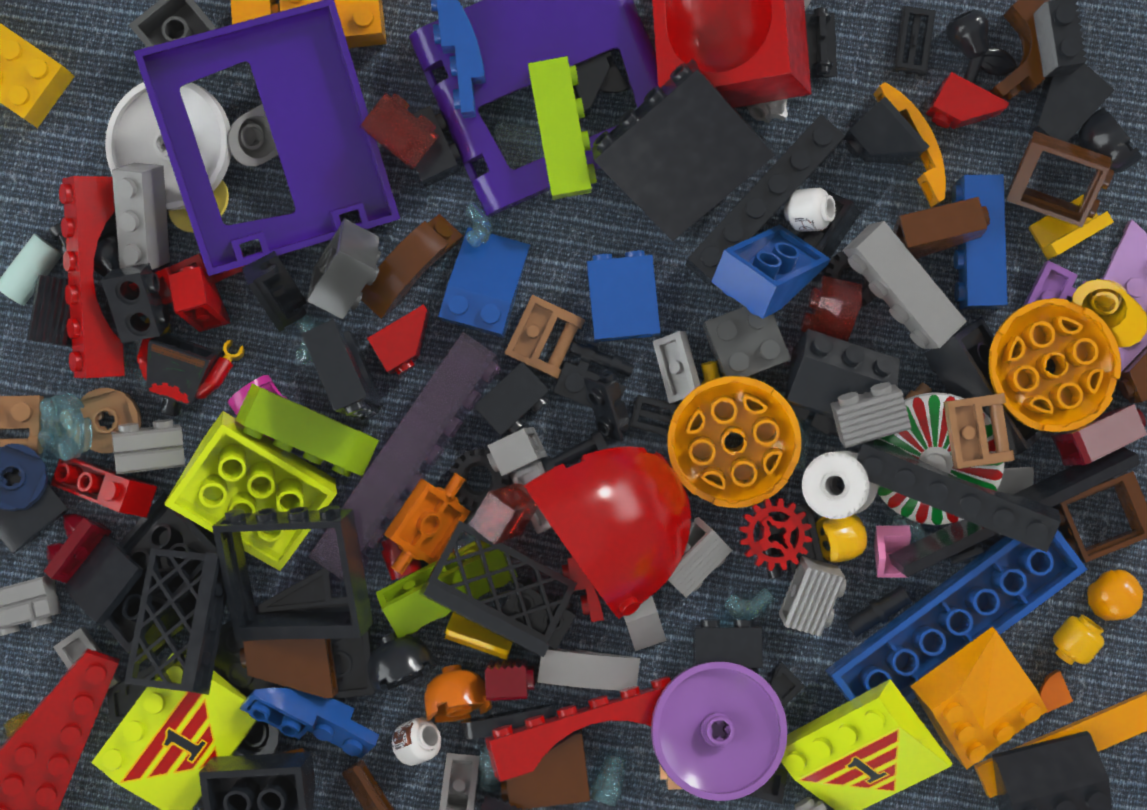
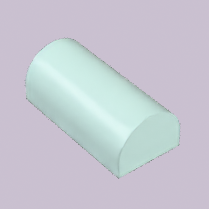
[0,233,62,306]

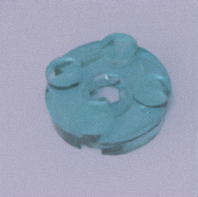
[38,393,92,461]

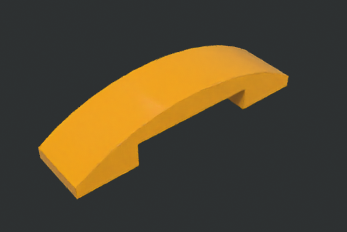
[873,82,946,208]

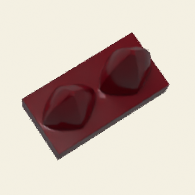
[44,514,112,583]

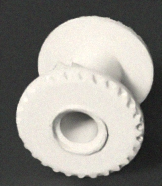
[802,450,879,519]

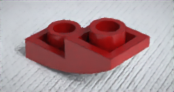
[562,556,604,622]

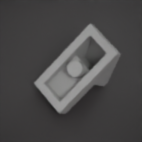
[439,753,480,810]

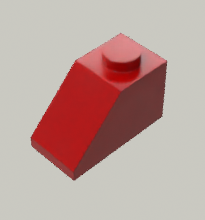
[926,72,1009,129]
[168,266,230,332]
[367,304,430,376]

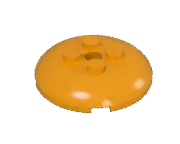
[988,298,1121,432]
[667,376,801,508]

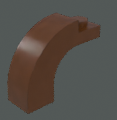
[989,0,1050,101]
[361,214,463,319]

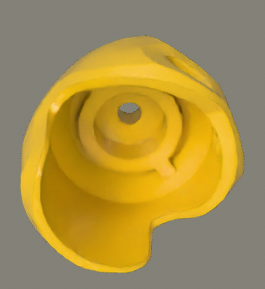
[815,514,867,562]

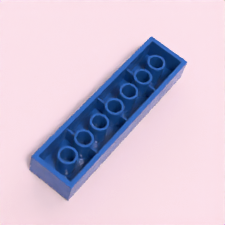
[825,529,1088,703]

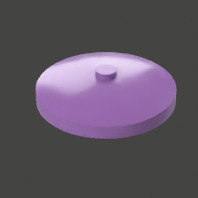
[651,662,787,801]

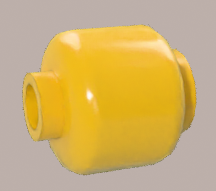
[1053,614,1104,665]

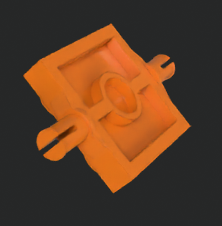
[383,472,471,575]

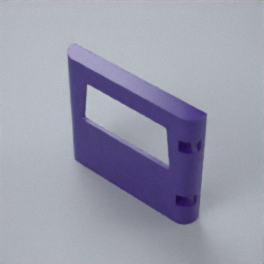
[134,0,400,276]
[409,0,658,218]

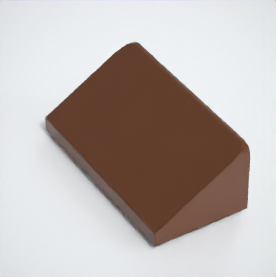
[342,760,394,810]

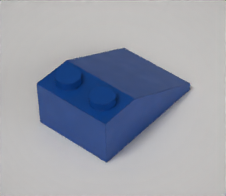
[711,224,831,319]
[438,227,530,338]

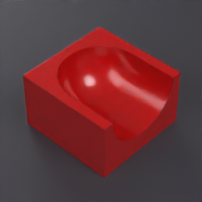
[652,0,811,108]

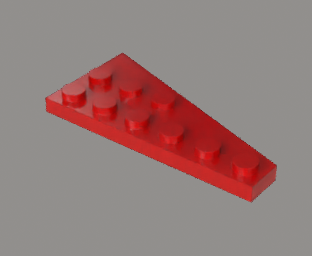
[0,648,120,810]

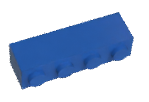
[952,174,1008,310]

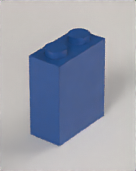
[587,250,660,343]

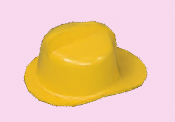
[1072,279,1147,348]

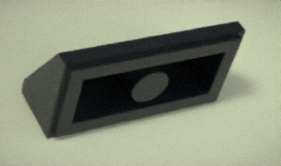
[798,190,860,258]

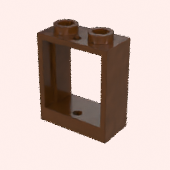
[1006,131,1114,227]
[1052,471,1147,563]

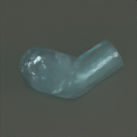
[465,202,493,248]
[725,587,775,619]

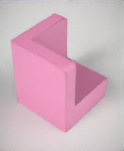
[874,525,911,578]

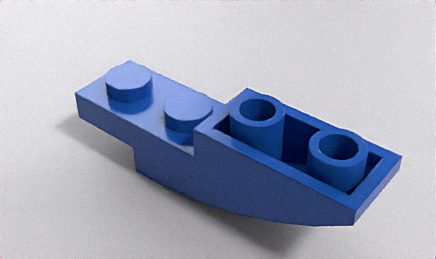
[430,0,486,118]
[240,688,379,758]

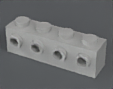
[843,221,967,349]

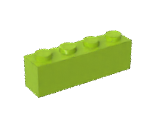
[528,56,597,200]
[235,383,379,477]
[375,531,518,638]

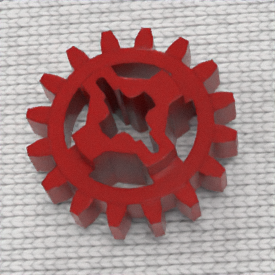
[738,498,812,571]

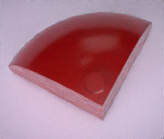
[524,446,691,619]

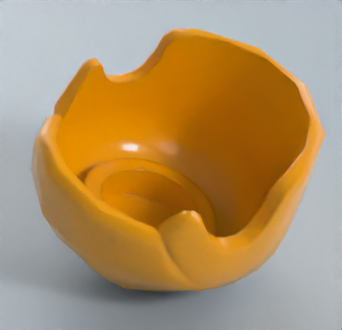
[1087,569,1143,621]

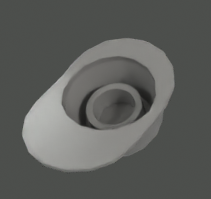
[228,104,278,167]

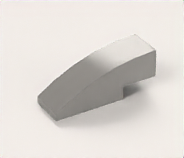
[537,647,640,691]

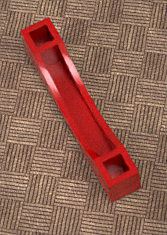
[59,176,125,378]
[485,676,671,782]

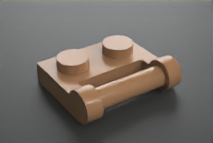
[504,295,585,379]
[943,393,1015,469]
[0,395,44,454]

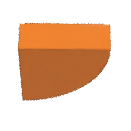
[1039,669,1073,714]

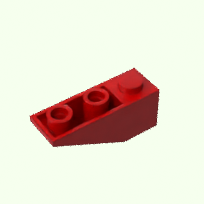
[51,454,157,518]

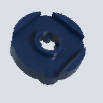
[0,443,48,511]

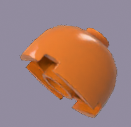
[424,665,492,723]

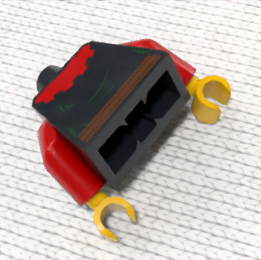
[137,317,245,416]

